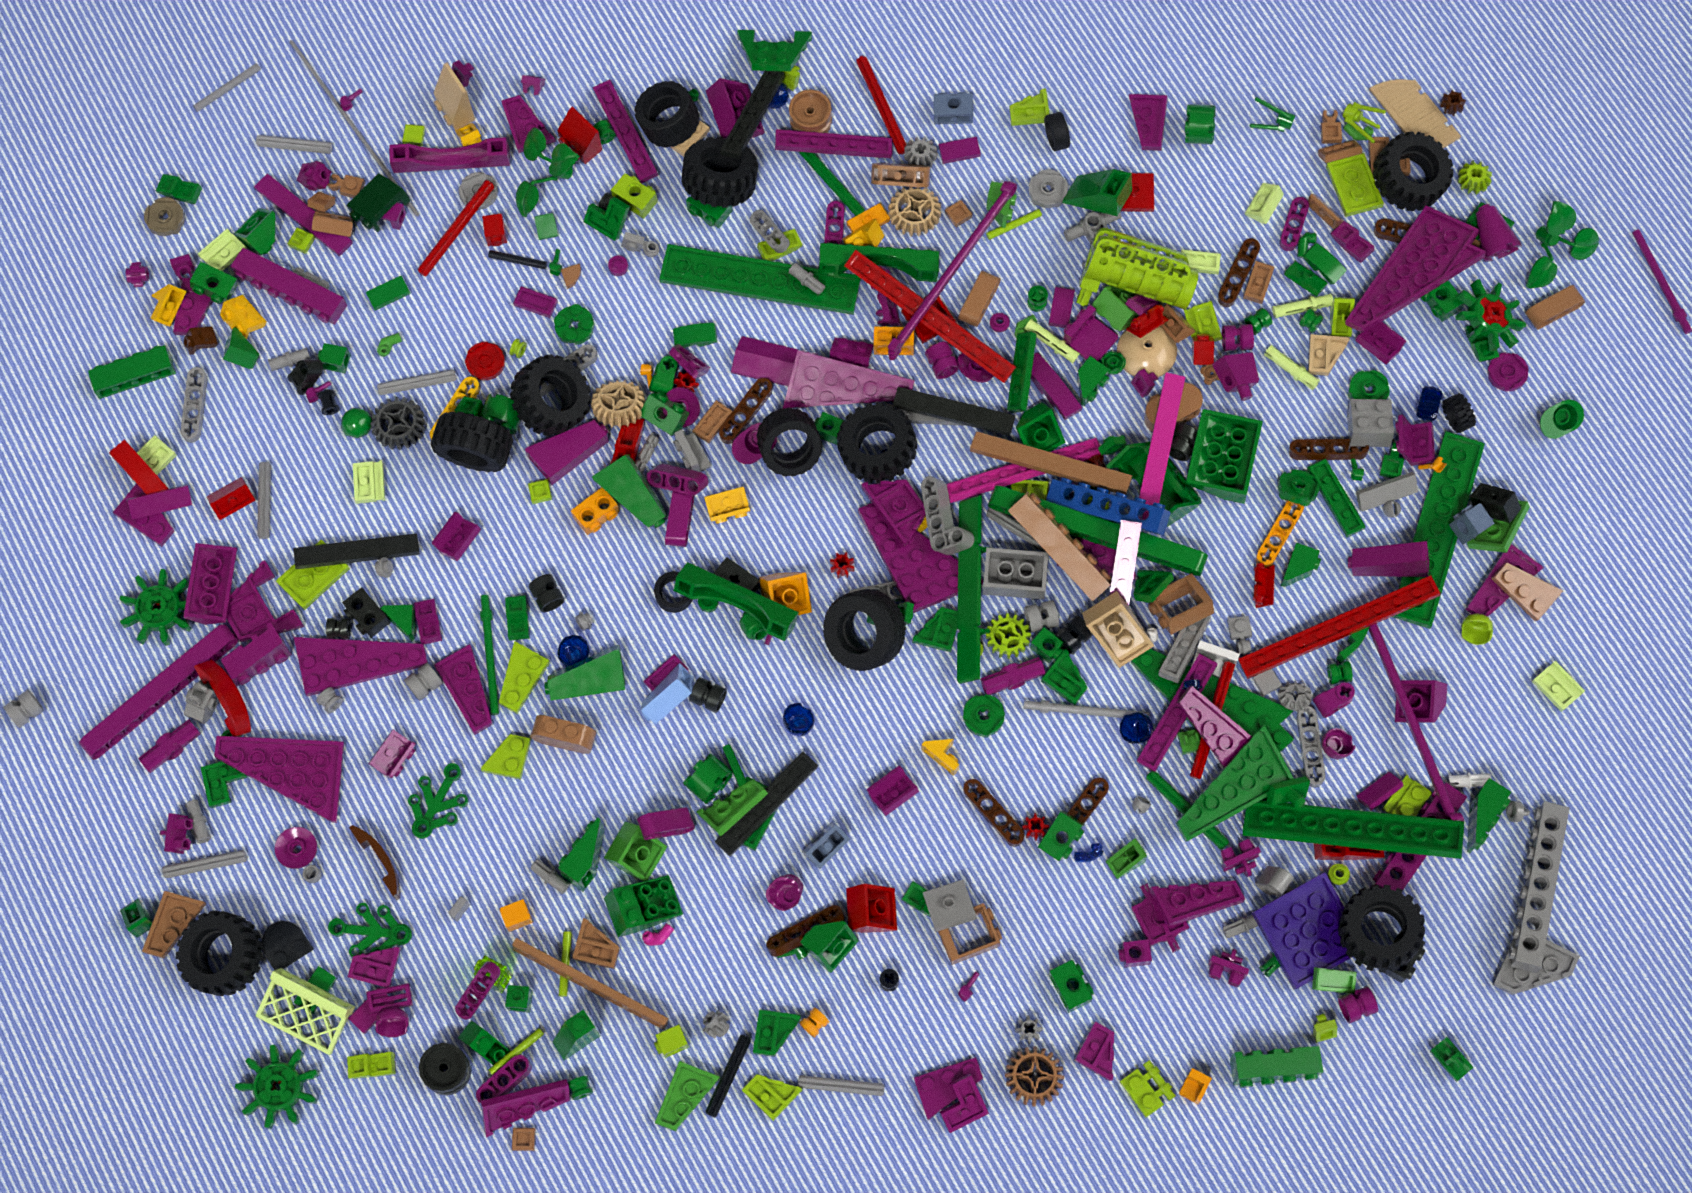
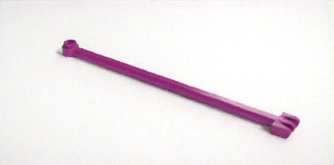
[888,181,1017,360]
[1369,623,1464,821]

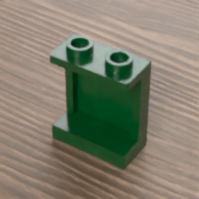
[346,173,411,232]

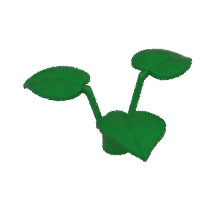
[516,128,580,217]
[1526,201,1599,289]

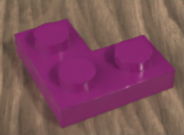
[940,1073,989,1133]

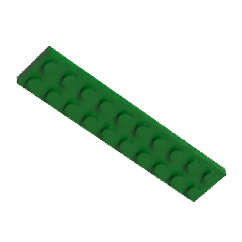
[659,244,861,315]
[1392,431,1485,629]
[1243,800,1464,859]

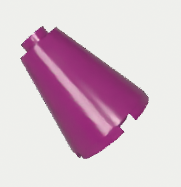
[1476,204,1522,262]

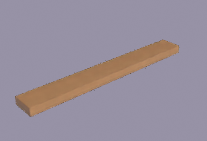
[970,431,1132,495]
[512,938,669,1030]

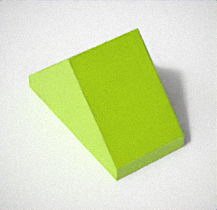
[1330,298,1355,337]

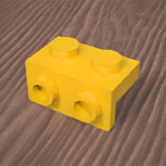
[220,295,267,339]
[704,486,750,524]

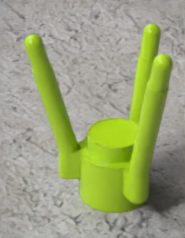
[1343,102,1386,143]

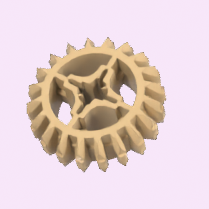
[888,187,941,237]
[591,379,646,428]

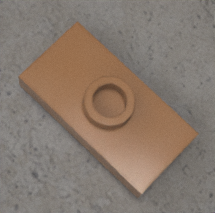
[1318,140,1362,163]
[692,400,733,444]

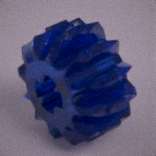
[1416,386,1443,421]

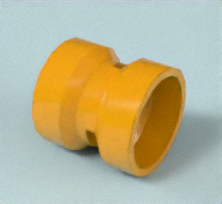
[799,1007,829,1038]

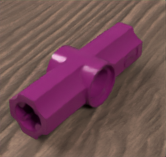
[980,657,1045,695]
[138,719,201,773]

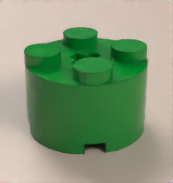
[1185,104,1216,145]
[479,394,521,435]
[683,754,733,804]

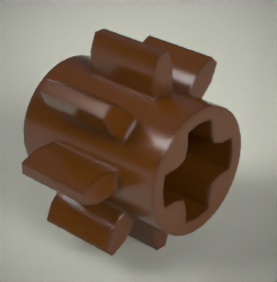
[1440,90,1466,116]

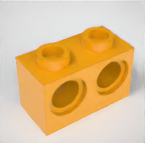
[874,326,914,355]
[571,488,620,535]

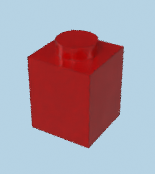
[482,213,507,246]
[1192,333,1214,365]

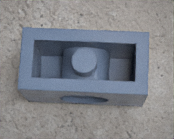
[933,92,973,125]
[1449,503,1495,545]
[802,822,850,869]

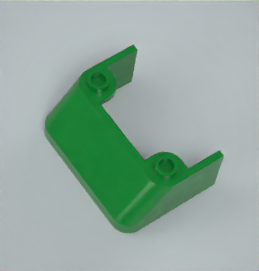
[1106,442,1202,527]

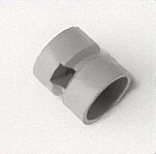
[1024,600,1059,633]
[404,663,443,701]
[3,690,44,728]

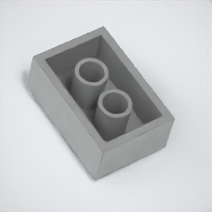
[983,548,1048,599]

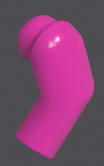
[642,923,674,946]

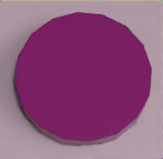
[1487,352,1529,392]

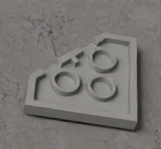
[1493,939,1580,995]

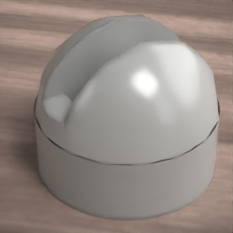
[1383,501,1401,518]
[1132,795,1151,814]
[302,865,322,883]

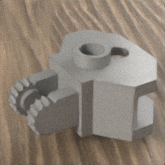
[184,680,219,724]

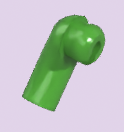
[1343,123,1374,140]
[1014,314,1037,338]
[377,333,402,357]

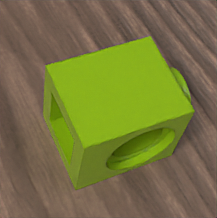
[654,1024,689,1058]

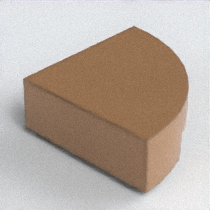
[561,263,581,289]

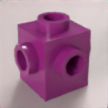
[296,161,332,191]

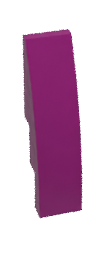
[1031,352,1082,420]

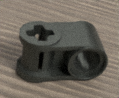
[287,358,323,395]

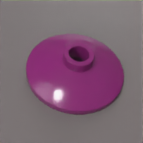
[957,353,993,383]
[663,387,700,427]
[275,827,317,869]

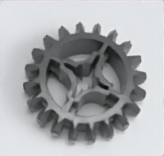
[370,397,426,450]

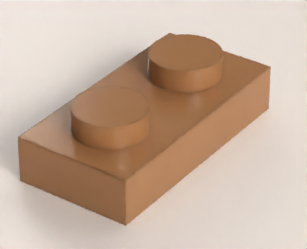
[1243,261,1275,304]

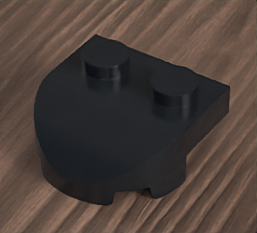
[262,920,314,970]

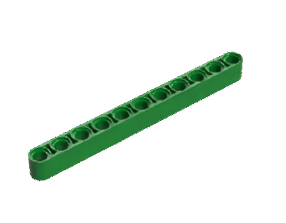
[988,486,1208,576]

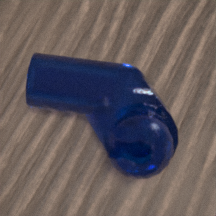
[1074,843,1104,862]

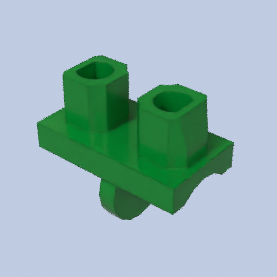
[1430,1037,1474,1082]

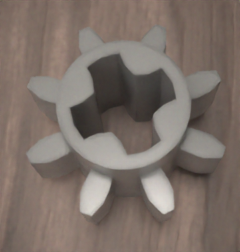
[703,1010,730,1038]
[1015,1016,1043,1044]

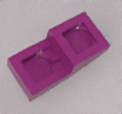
[1331,221,1374,263]
[414,599,442,645]

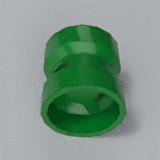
[1027,285,1048,312]
[1244,308,1273,335]
[1327,661,1353,685]

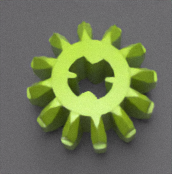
[1458,160,1492,195]

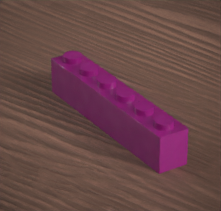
[230,248,347,325]

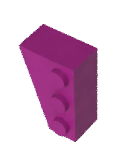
[221,623,292,686]

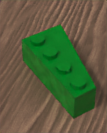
[1230,1046,1324,1088]

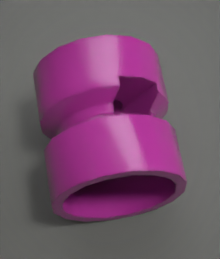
[1222,324,1254,351]
[925,342,959,379]
[1338,986,1378,1024]

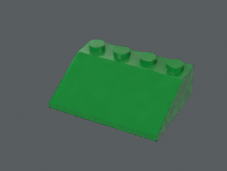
[1186,409,1263,504]

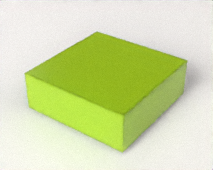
[402,124,425,146]
[528,479,552,504]

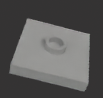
[923,880,977,932]

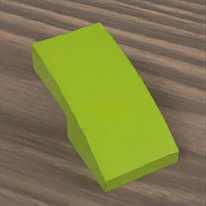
[757,229,803,261]
[347,1052,396,1079]

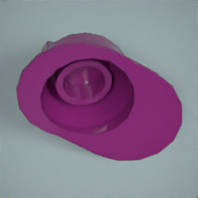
[732,423,777,464]

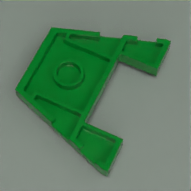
[737,30,812,71]

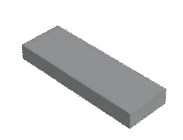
[1356,472,1418,512]

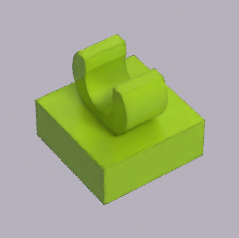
[780,65,800,91]
[287,228,315,254]
[1313,1014,1338,1043]

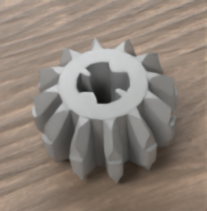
[904,136,937,167]

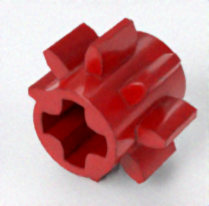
[674,372,699,393]
[830,552,855,578]
[1022,813,1049,841]

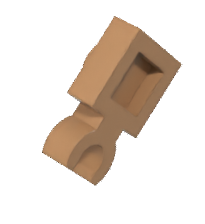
[1320,110,1342,144]
[328,174,365,198]

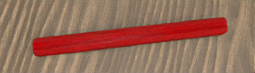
[856,56,907,155]
[417,180,494,277]
[1190,661,1235,779]

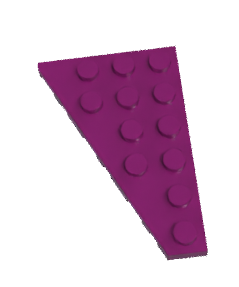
[858,503,983,613]
[214,736,344,823]

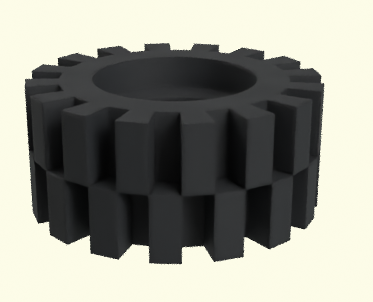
[1442,393,1476,433]

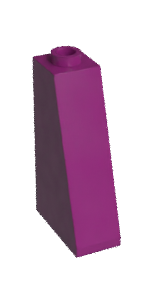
[525,420,609,485]
[1348,541,1429,577]

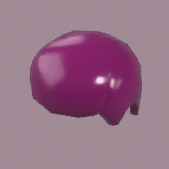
[1321,728,1356,760]
[375,1007,409,1038]

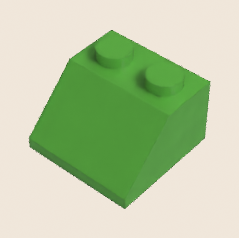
[1092,285,1140,332]
[604,822,667,882]

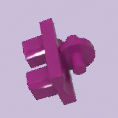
[159,813,193,854]
[1220,839,1261,877]
[1208,949,1249,988]

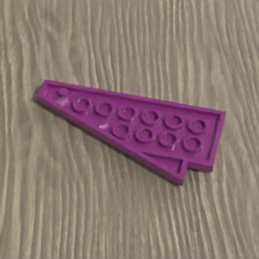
[1345,206,1486,333]

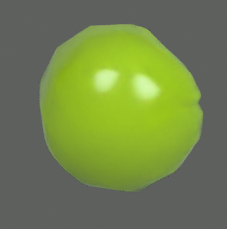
[1461,613,1493,645]

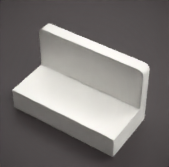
[1192,640,1240,679]

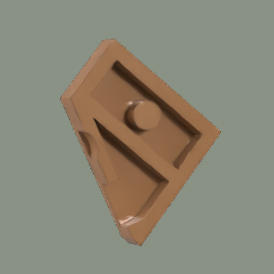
[572,918,620,969]

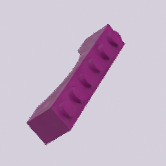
[389,137,510,173]

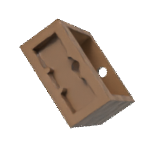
[1148,573,1214,635]
[938,903,1002,965]

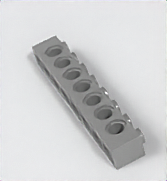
[1509,801,1570,973]

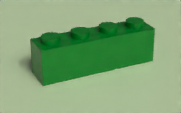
[88,345,176,399]

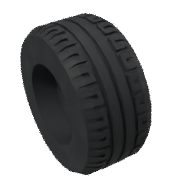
[823,589,906,671]

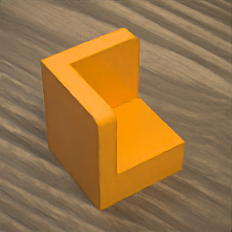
[500,899,533,932]
[1179,1068,1212,1105]

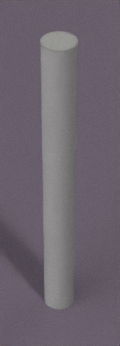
[193,63,261,112]

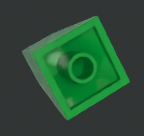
[233,208,275,255]
[1016,402,1066,452]
[800,921,859,973]

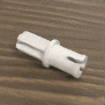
[1448,772,1492,789]

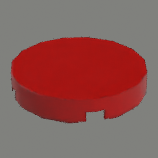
[465,342,505,381]

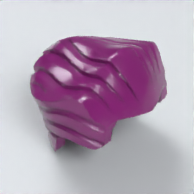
[766,874,803,911]

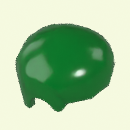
[341,408,372,439]

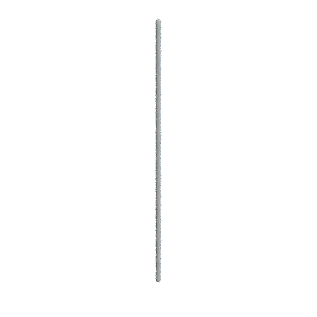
[290,40,419,217]

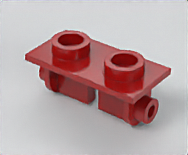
[1126,305,1169,338]
[1253,563,1275,608]

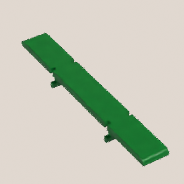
[957,495,990,684]

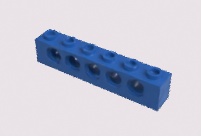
[1046,477,1171,536]

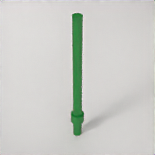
[480,595,499,715]

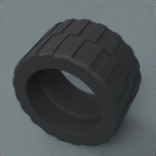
[634,81,700,147]
[757,408,822,477]

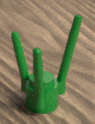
[1249,97,1295,132]

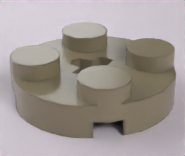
[144,197,185,236]

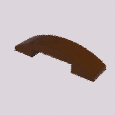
[349,825,400,900]

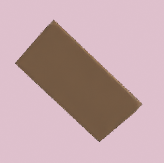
[1308,194,1345,230]
[312,211,354,237]
[1161,304,1196,343]

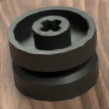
[419,1043,471,1096]

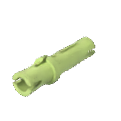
[1272,293,1333,318]
[1024,318,1080,364]
[1264,345,1320,390]

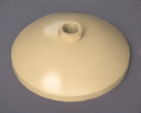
[1117,326,1177,378]

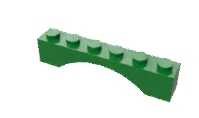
[818,243,939,282]
[673,562,799,641]

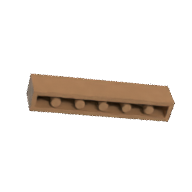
[1008,492,1112,601]

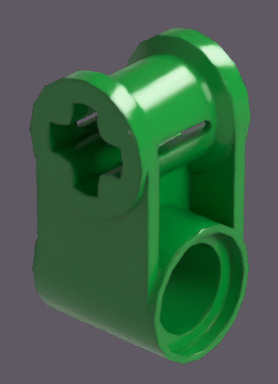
[649,356,677,394]

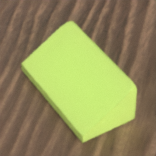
[1245,183,1284,224]

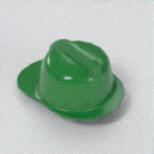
[1540,399,1584,439]

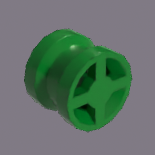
[593,120,616,144]
[1299,308,1324,334]
[568,1076,593,1100]

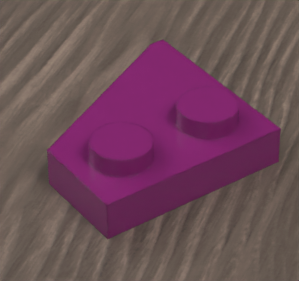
[669,344,711,379]

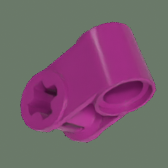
[1313,682,1355,718]

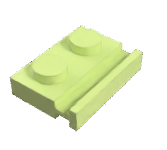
[198,229,247,271]
[137,435,177,475]
[353,460,386,504]
[1532,661,1585,712]

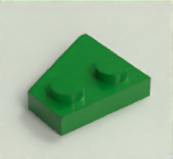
[912,607,958,652]
[1041,649,1088,705]
[753,1010,801,1057]

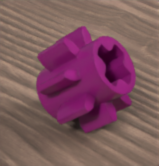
[126,262,149,287]

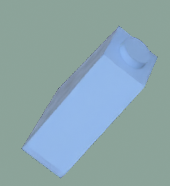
[641,663,694,724]

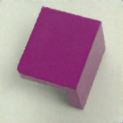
[381,203,406,230]

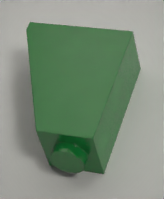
[552,1010,600,1061]

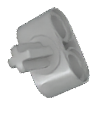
[1255,866,1294,896]

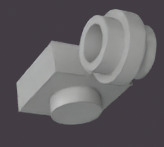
[621,232,659,257]
[1227,616,1252,655]

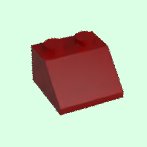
[557,106,602,164]
[846,884,897,933]

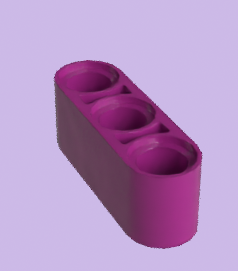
[646,464,708,495]
[665,491,694,547]
[637,807,695,840]
[476,1055,532,1104]

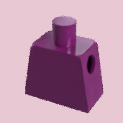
[1212,352,1259,401]

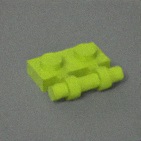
[1119,1060,1176,1118]

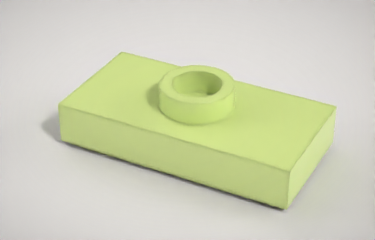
[1180,249,1221,275]

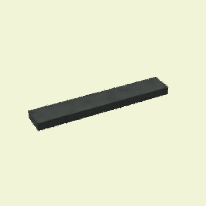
[720,71,785,160]
[893,387,1015,436]
[293,533,420,569]
[715,752,818,857]

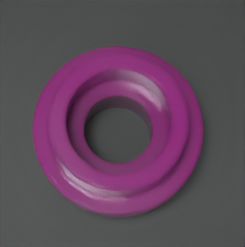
[990,313,1010,333]

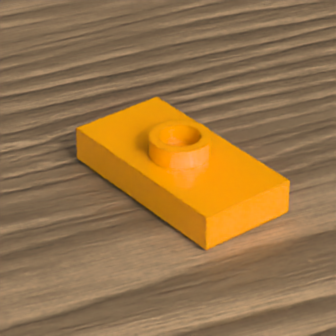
[846,203,890,233]

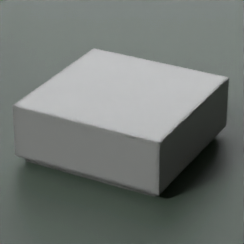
[1253,669,1282,697]
[448,896,470,922]

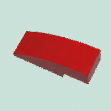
[611,419,645,464]
[109,439,169,494]
[1314,843,1385,860]

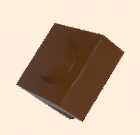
[184,326,218,355]

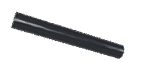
[488,250,547,270]

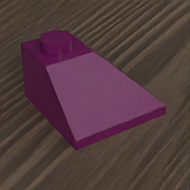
[1395,680,1447,723]

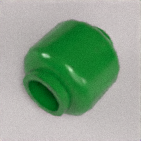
[739,612,767,640]

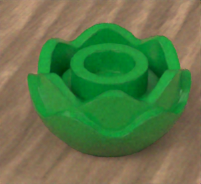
[1101,352,1126,375]

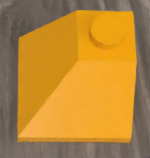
[759,572,812,615]

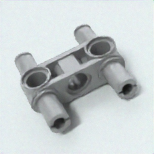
[1064,212,1135,269]

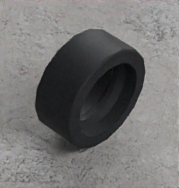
[1044,112,1070,152]
[654,571,693,613]

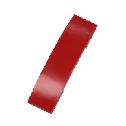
[194,660,251,737]

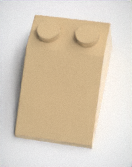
[433,62,475,130]
[1082,591,1154,668]

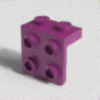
[1064,305,1118,362]
[1395,415,1435,466]

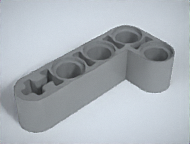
[921,476,974,555]

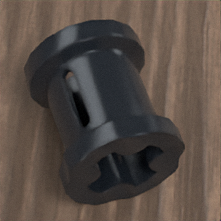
[317,389,340,415]
[880,969,899,992]

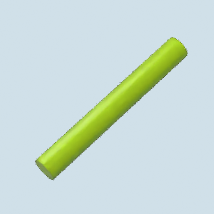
[986,209,1042,240]
[558,931,572,997]
[488,1028,544,1076]

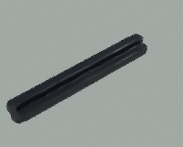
[706,1035,751,1118]

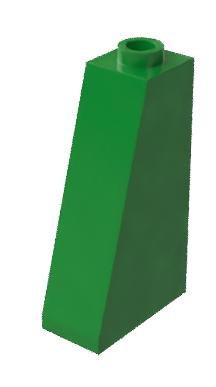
[592,454,668,529]
[544,645,626,701]

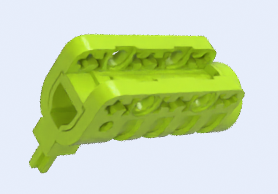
[1076,228,1198,310]

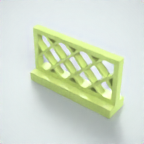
[255,968,355,1055]

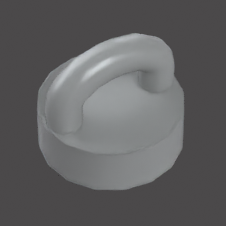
[1506,801,1530,822]

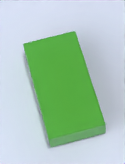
[1312,967,1357,994]

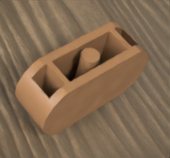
[871,163,930,187]
[1144,382,1203,432]
[530,715,597,754]

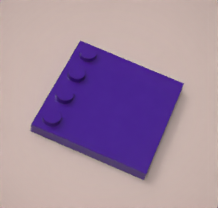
[1252,872,1352,990]

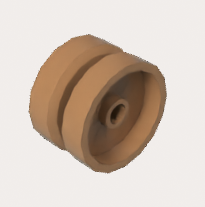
[789,89,832,133]

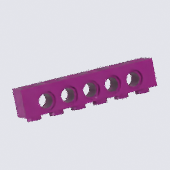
[1373,783,1467,891]

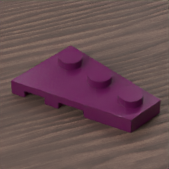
[914,1057,983,1120]

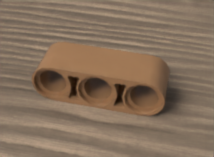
[958,270,1001,327]
[1525,285,1585,330]

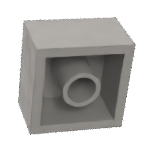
[1347,399,1394,447]

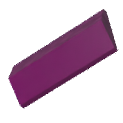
[731,336,818,387]
[183,543,237,625]

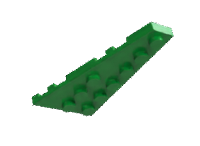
[1175,725,1294,842]

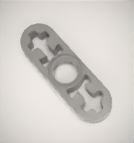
[750,210,789,253]

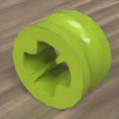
[509,338,527,359]

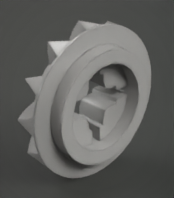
[1278,680,1312,711]

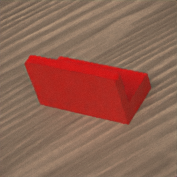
[207,477,256,520]

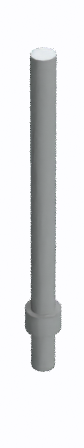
[1023,700,1150,721]

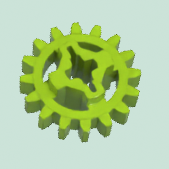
[986,613,1031,659]

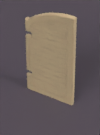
[1369,79,1462,149]

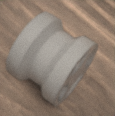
[316,687,343,714]

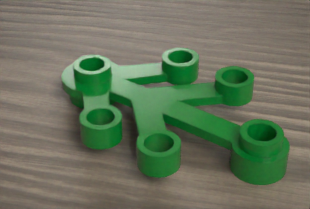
[408,763,468,839]
[328,903,412,958]

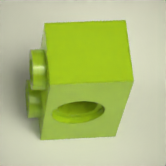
[611,173,658,219]

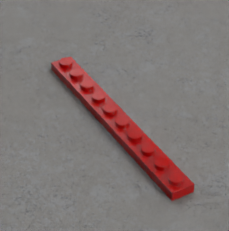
[844,250,1017,383]
[1238,575,1440,679]

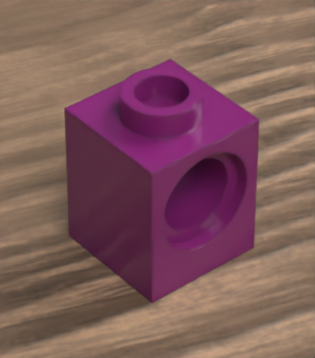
[1118,939,1152,968]

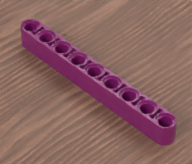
[79,624,238,760]

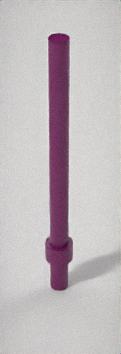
[1632,229,1692,334]

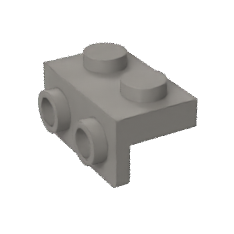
[673,429,711,472]

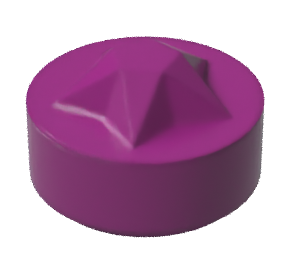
[608,255,628,276]

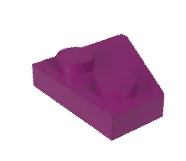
[347,947,401,988]
[1074,1021,1114,1081]

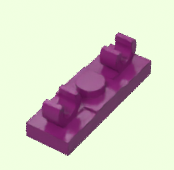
[871,266,900,327]

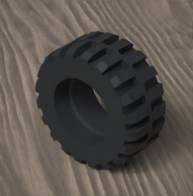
[1373,132,1453,211]
[682,137,758,208]
[510,355,591,436]
[837,402,917,484]
[431,412,513,472]
[1338,884,1425,972]
[176,911,264,996]

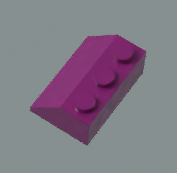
[706,78,765,139]

